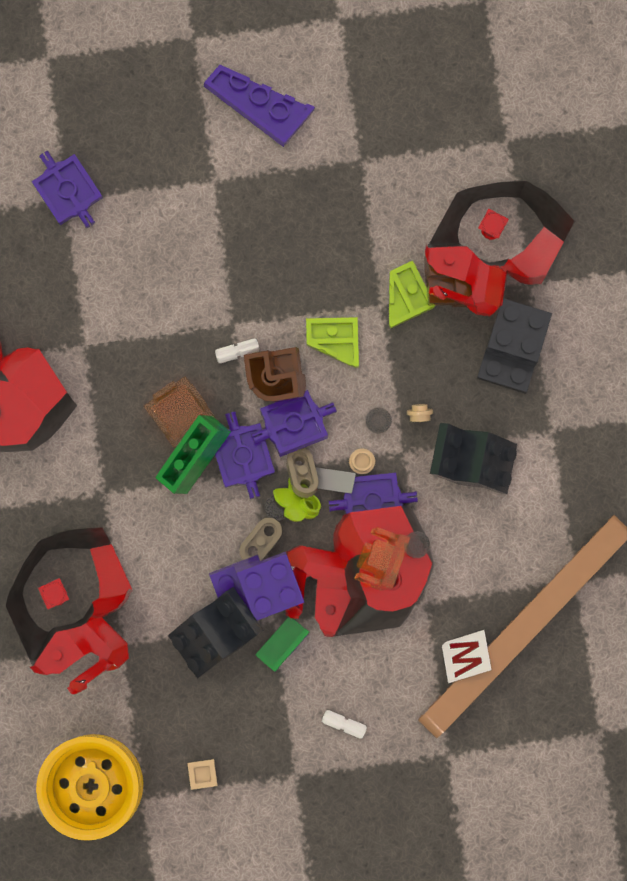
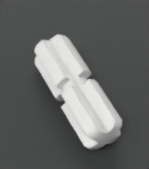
[215,339,260,363]
[322,710,367,739]

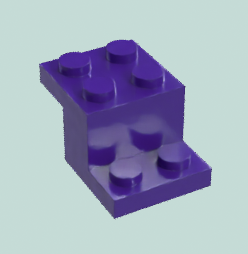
[209,552,304,620]

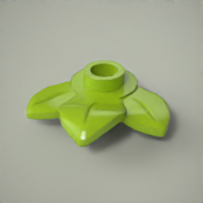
[273,478,321,522]

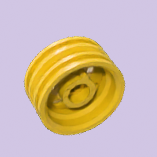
[36,734,143,840]

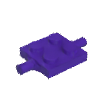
[31,151,103,228]
[251,390,337,457]
[215,412,275,499]
[328,473,418,514]

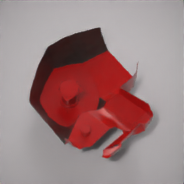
[425,181,575,316]
[0,342,77,452]
[285,506,434,637]
[5,527,133,695]

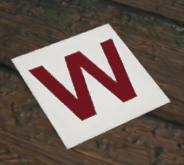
[442,630,491,683]

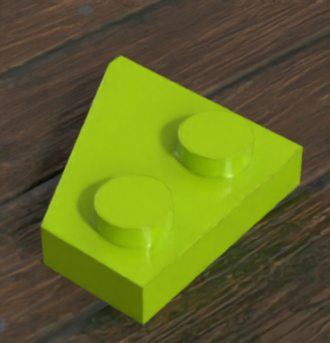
[389,260,435,329]
[306,317,359,368]

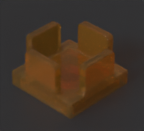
[143,376,216,448]
[354,527,410,591]

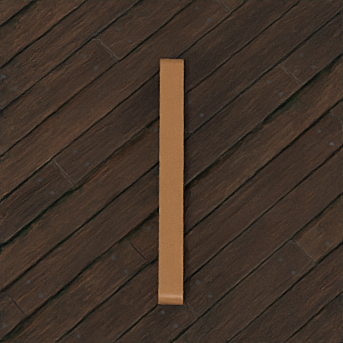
[418,515,627,739]

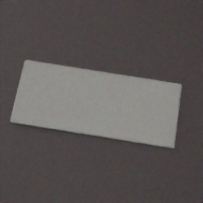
[316,467,356,494]

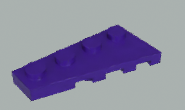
[204,65,315,147]

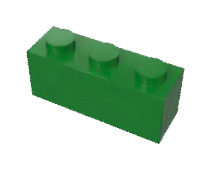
[155,415,231,494]

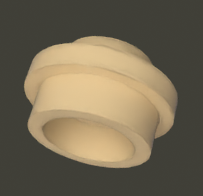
[407,404,433,422]
[349,449,375,475]

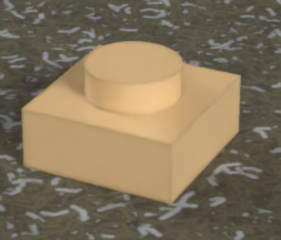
[188,759,218,790]

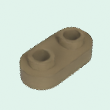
[286,448,319,498]
[240,518,282,561]

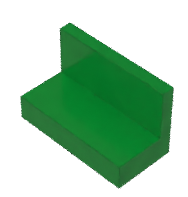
[256,617,310,672]

